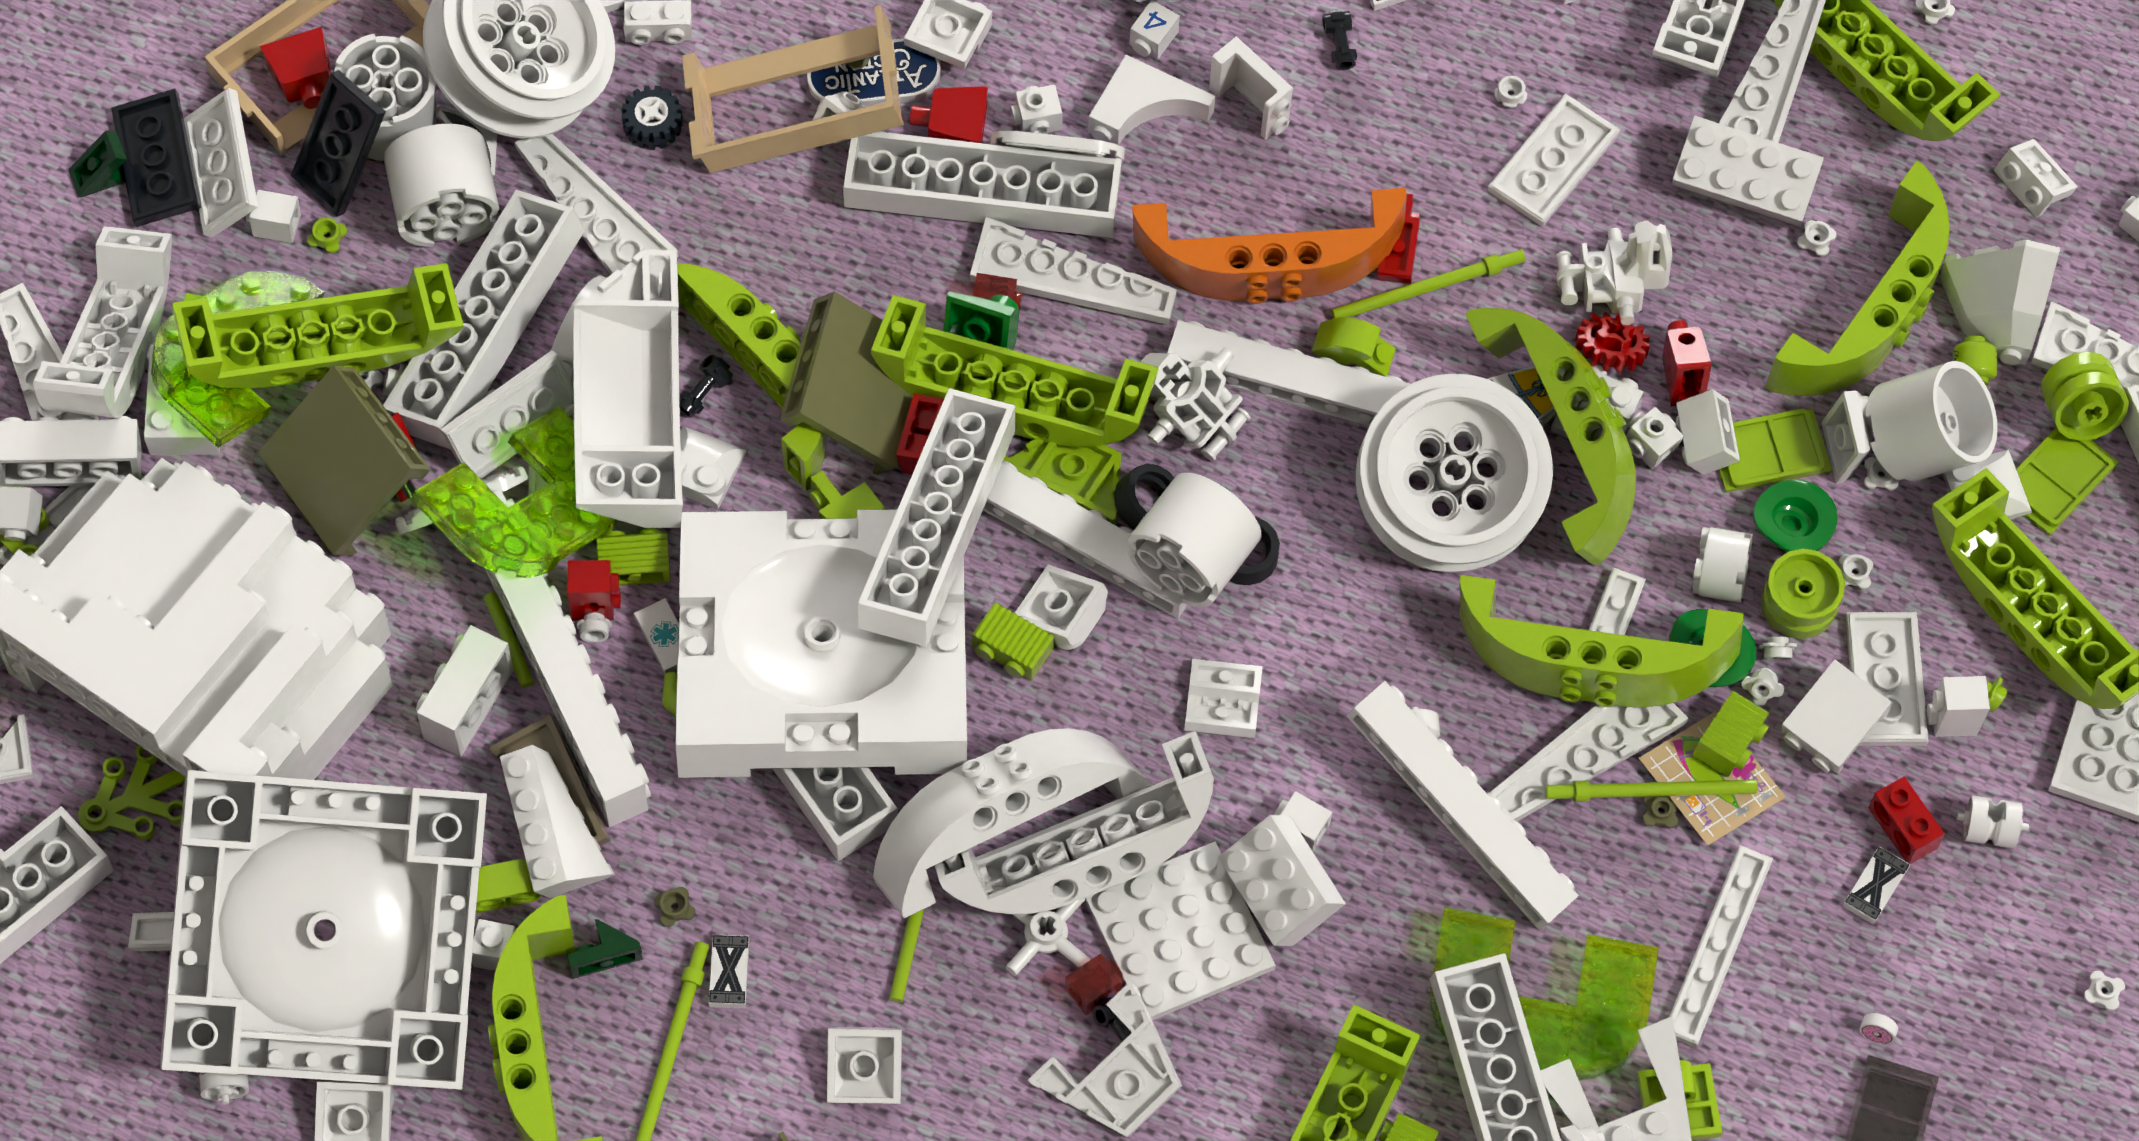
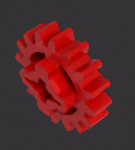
[1574,312,1650,373]

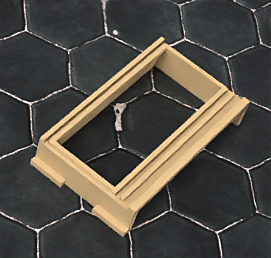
[204,0,429,155]
[682,5,904,173]

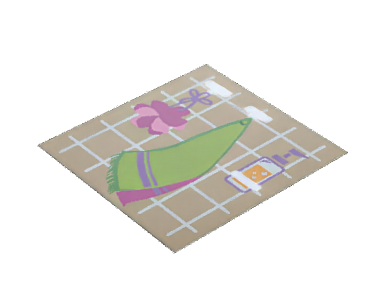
[1639,711,1786,845]

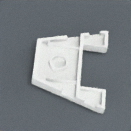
[1028,981,1182,1137]

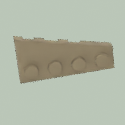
[489,714,611,846]

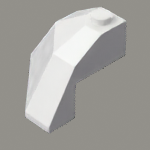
[1939,240,2060,365]

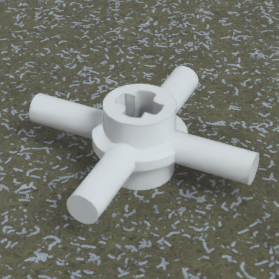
[1005,898,1092,976]

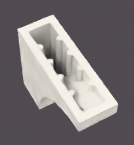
[1088,55,1215,145]

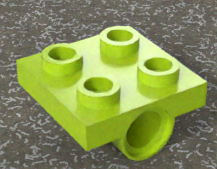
[1636,1060,1723,1140]

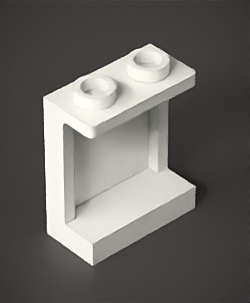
[1209,36,1293,140]
[1781,660,1892,774]

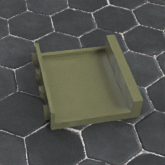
[780,291,913,475]
[258,366,431,555]

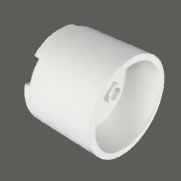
[334,34,438,161]
[384,124,499,247]
[1866,361,1997,482]
[1127,473,1261,608]

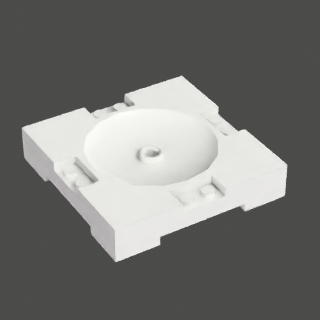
[676,510,967,778]
[160,770,487,1090]

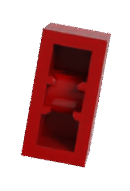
[567,560,621,621]

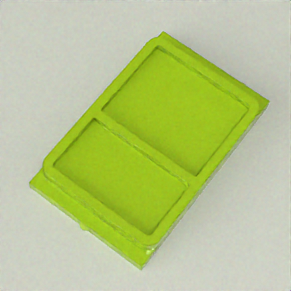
[1718,409,1832,493]
[2016,427,2119,536]

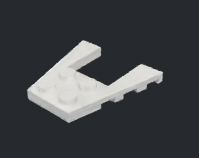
[1540,1016,1692,1141]

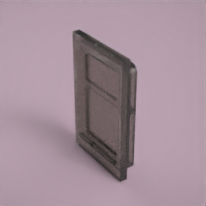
[1844,1055,1939,1141]

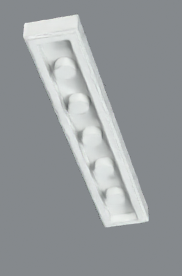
[1669,845,1773,1048]

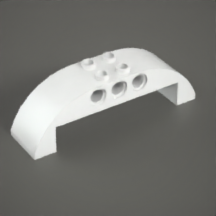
[1652,0,1746,77]
[33,226,172,418]
[873,728,1153,918]
[935,731,1214,914]

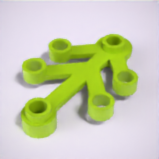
[78,745,185,840]

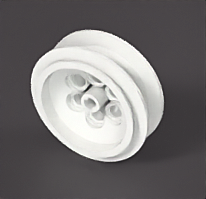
[423,0,615,138]
[1355,374,1553,573]

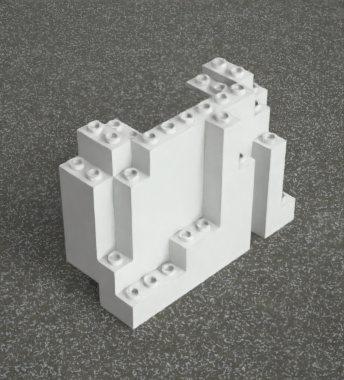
[0,458,393,780]

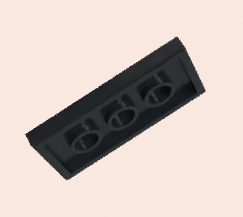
[290,70,386,217]
[111,88,201,227]

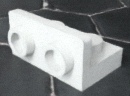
[623,0,692,45]
[1994,139,2078,217]

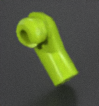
[662,672,677,717]

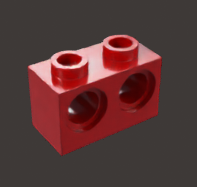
[896,393,944,475]
[1868,776,1945,864]

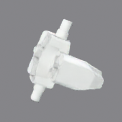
[1555,220,1672,325]
[1140,348,1251,462]

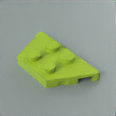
[1004,438,1122,525]

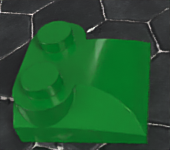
[943,291,1019,350]

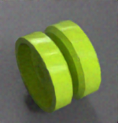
[2041,352,2129,441]
[1761,549,1845,639]

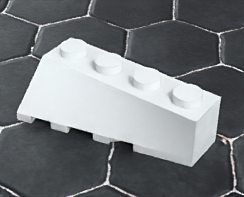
[500,745,615,898]

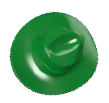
[1753,479,1838,552]
[1669,609,1756,687]

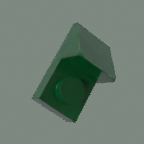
[68,130,127,198]
[567,919,643,979]

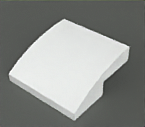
[1184,659,1262,738]

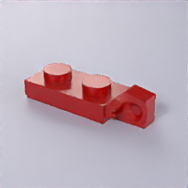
[1377,194,1420,284]

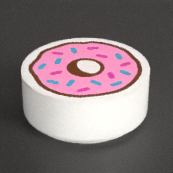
[1860,1013,1898,1045]

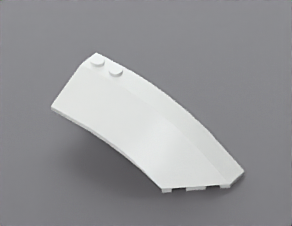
[573,249,683,528]

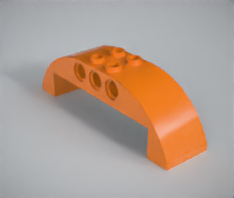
[1132,188,1407,304]

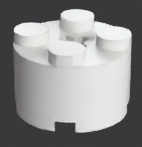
[1693,527,1753,603]

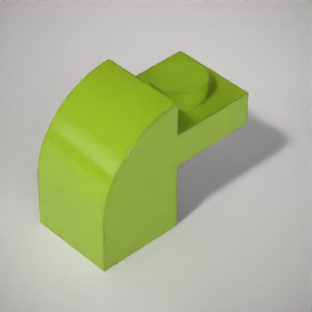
[1311,317,1396,376]
[809,471,885,519]

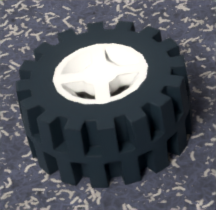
[622,85,683,150]

